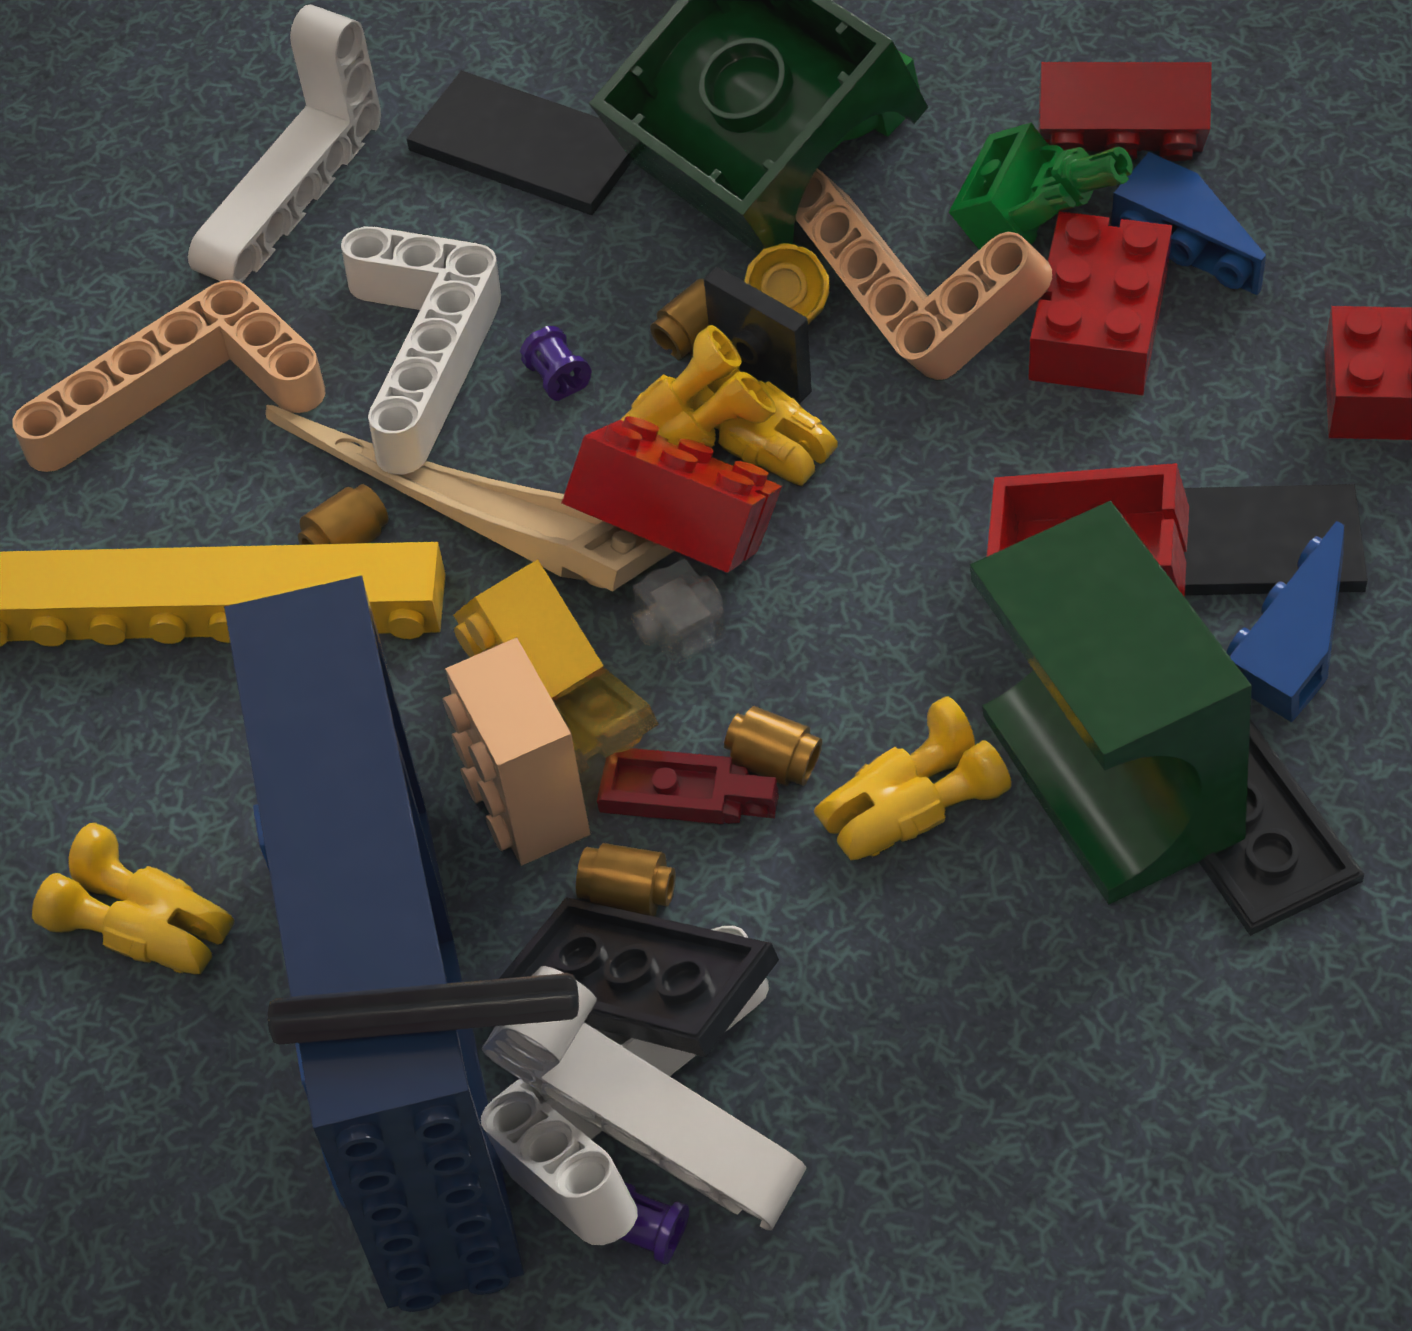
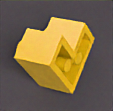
[453,559,603,698]

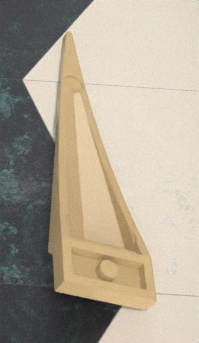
[265,405,674,592]

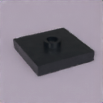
[704,267,812,404]

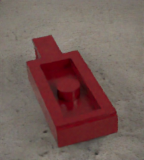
[597,746,779,824]

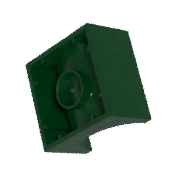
[589,0,929,254]
[970,500,1252,905]

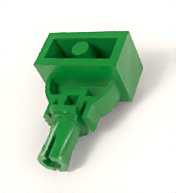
[949,122,1133,250]

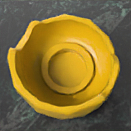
[744,243,829,324]

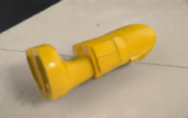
[620,325,776,448]
[692,366,838,486]
[814,696,1011,861]
[32,823,235,974]

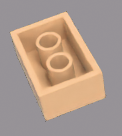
[442,638,590,866]

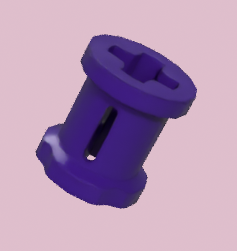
[520,326,592,401]
[620,1182,689,1265]

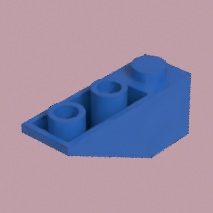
[1111,152,1266,295]
[1226,521,1344,722]

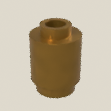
[650,279,708,360]
[298,484,389,545]
[724,706,822,786]
[576,843,676,917]

